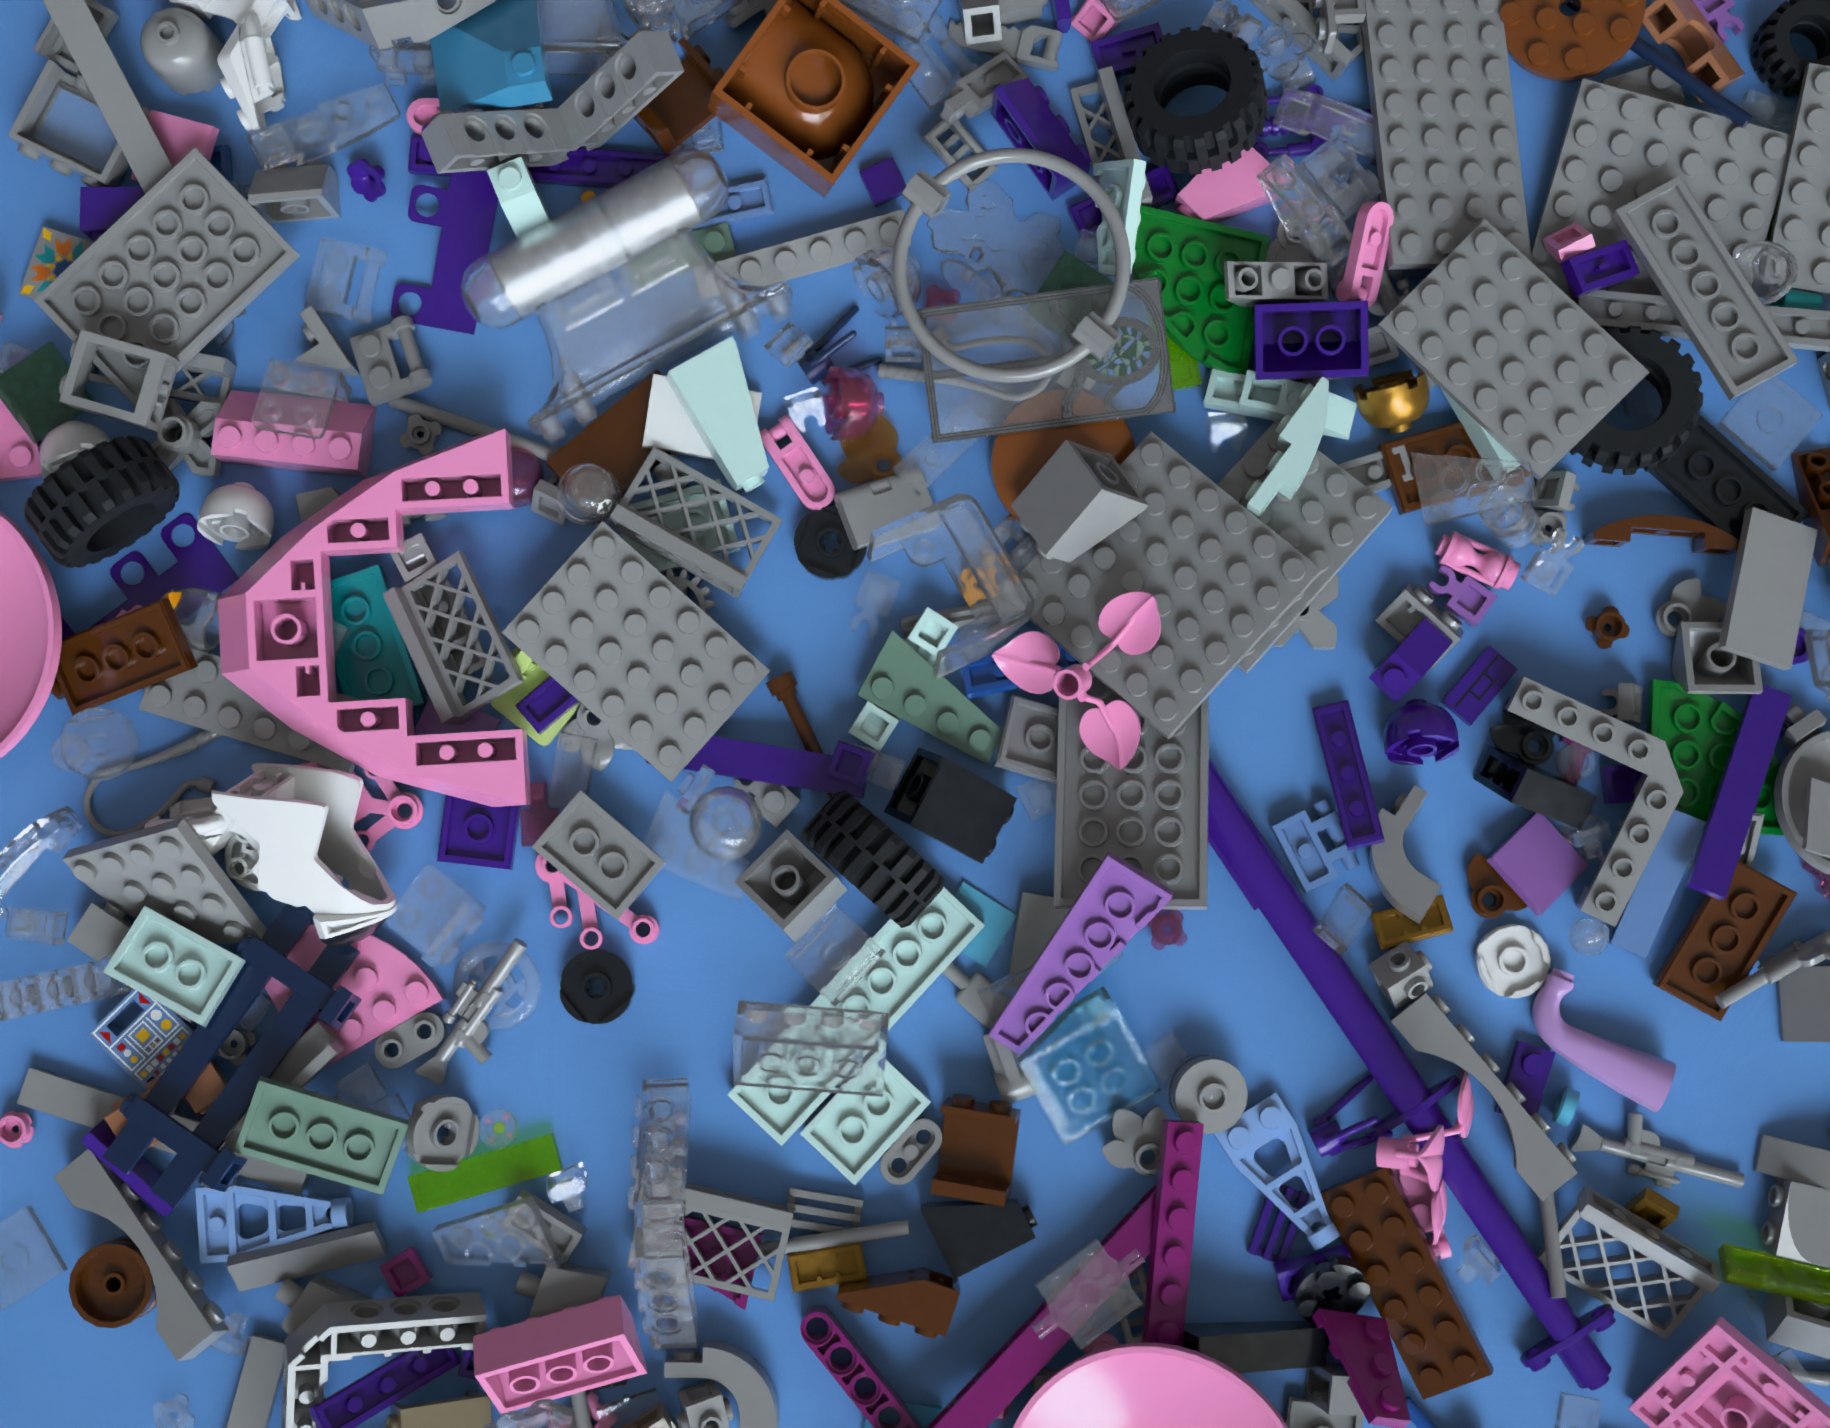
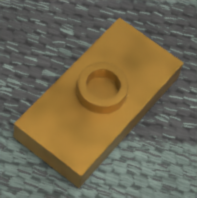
[1369,894,1454,951]
[787,1242,868,1293]

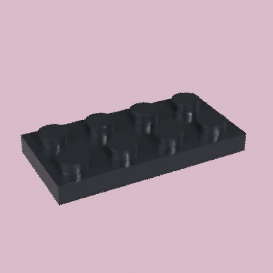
[1648,415,1810,540]

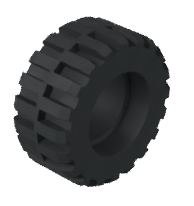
[1123,26,1268,174]
[1569,326,1703,475]
[25,436,179,568]
[801,790,945,928]

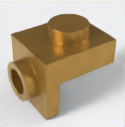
[1623,1187,1680,1230]

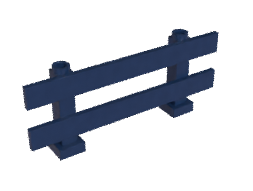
[102,904,362,1208]

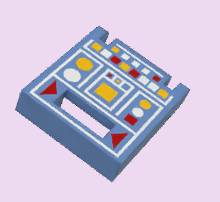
[87,989,197,1091]

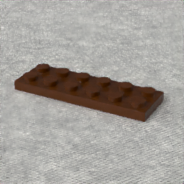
[1320,1167,1494,1400]

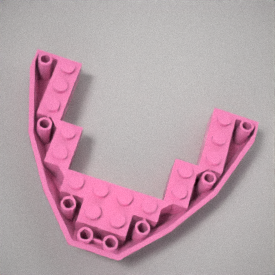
[217,428,531,807]

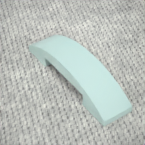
[848,607,959,752]

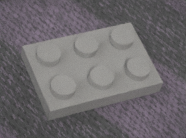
[532,790,667,920]

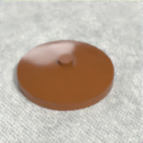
[990,389,1136,521]

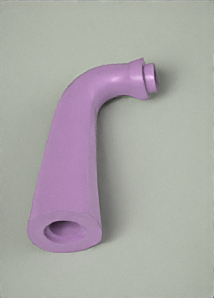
[1532,968,1676,1112]

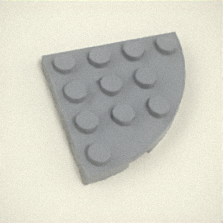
[62,818,267,943]

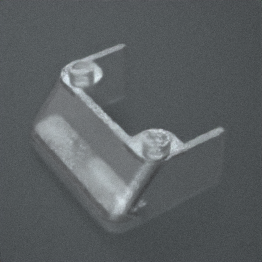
[867,494,1034,679]

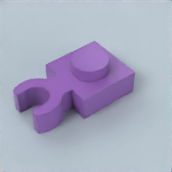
[1692,0,1745,43]
[1426,565,1498,627]

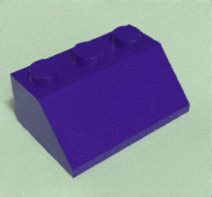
[991,78,1091,201]
[1252,301,1369,380]

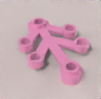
[328,767,424,852]
[535,854,660,950]

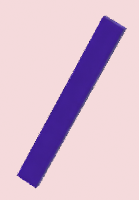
[408,135,700,194]

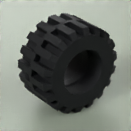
[1750,0,1830,98]

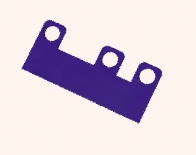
[390,123,498,335]
[61,514,239,640]

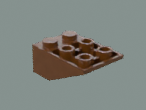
[1791,448,1830,566]
[836,1267,960,1339]

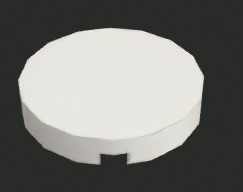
[1474,924,1551,999]

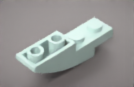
[1203,369,1357,440]
[1245,376,1329,518]

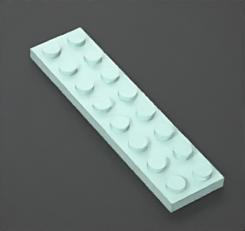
[727,887,985,1146]

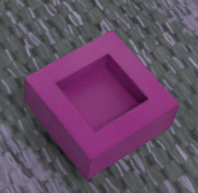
[379,1245,433,1297]

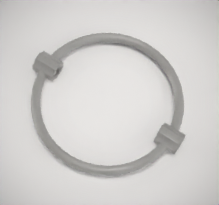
[892,148,1131,383]

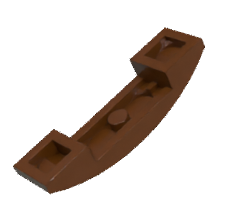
[1583,515,1739,555]

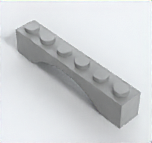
[1390,992,1578,1201]
[54,1149,229,1361]

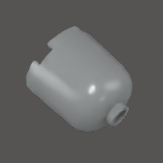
[140,8,224,96]

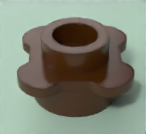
[1585,606,1630,649]

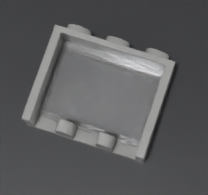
[8,59,150,187]

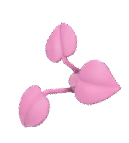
[992,591,1161,770]
[1376,1069,1474,1245]

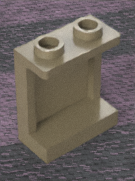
[386,1389,492,1428]

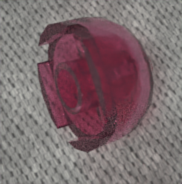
[822,366,884,441]

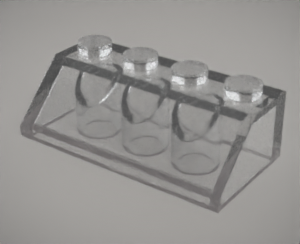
[733,1000,889,1097]

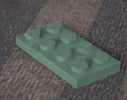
[233,1076,409,1195]

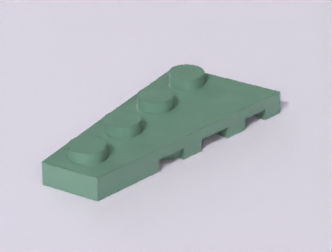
[857,630,1002,764]

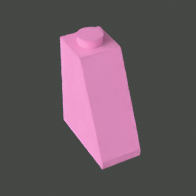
[1173,147,1290,223]

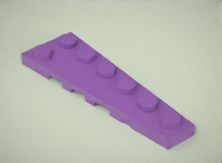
[988,851,1173,1055]

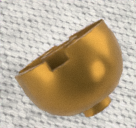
[1353,369,1430,433]

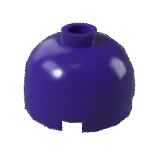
[1383,699,1459,765]

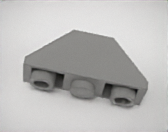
[1224,261,1329,307]

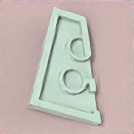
[1093,159,1146,274]

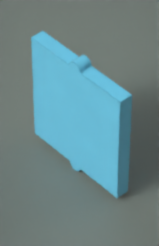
[954,882,1017,968]

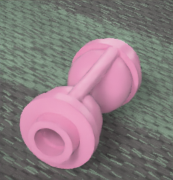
[1434,530,1521,590]

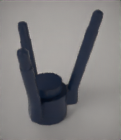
[797,305,882,387]

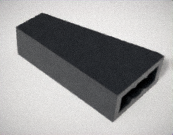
[1183,1321,1329,1373]

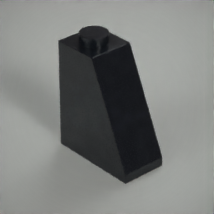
[1473,746,1597,830]
[921,1198,1038,1279]

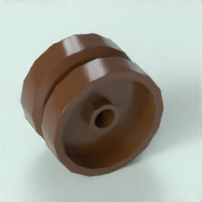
[69,1235,157,1328]

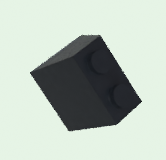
[884,747,1017,864]

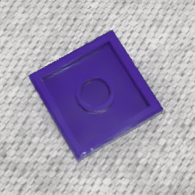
[437,795,521,870]

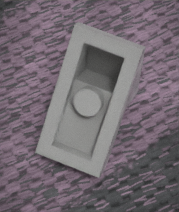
[295,306,360,377]

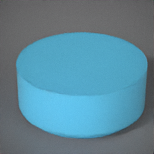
[1552,1087,1580,1127]

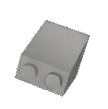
[1011,439,1149,563]

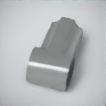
[982,1033,1039,1103]

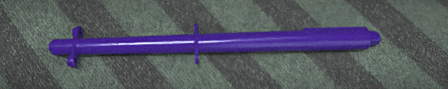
[1208,758,1616,1390]

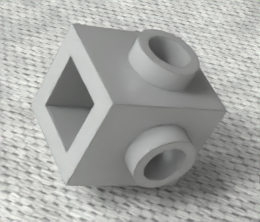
[1368,941,1434,1010]
[676,1380,734,1428]

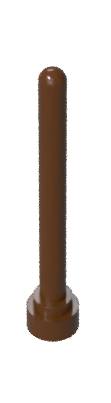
[765,671,834,799]

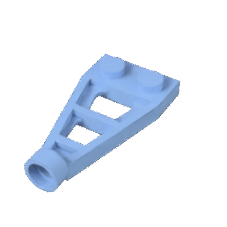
[1214,1092,1340,1251]
[195,1183,354,1264]

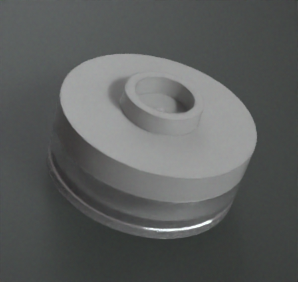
[1167,1053,1248,1134]

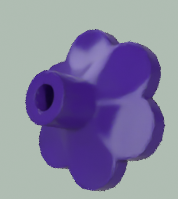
[347,157,386,202]

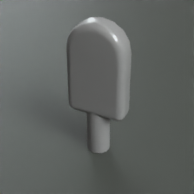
[942,962,1010,1029]

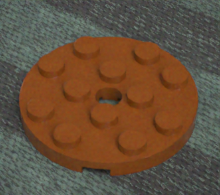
[1500,0,1646,81]

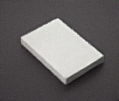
[642,374,762,460]

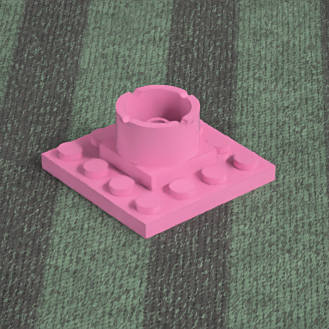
[1628,1316,1830,1428]

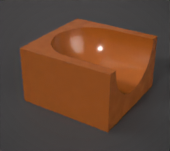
[707,0,920,198]

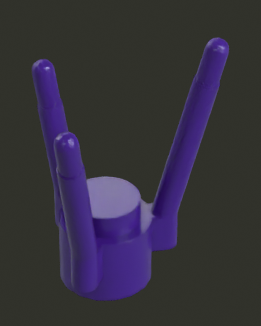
[1307,1074,1393,1157]

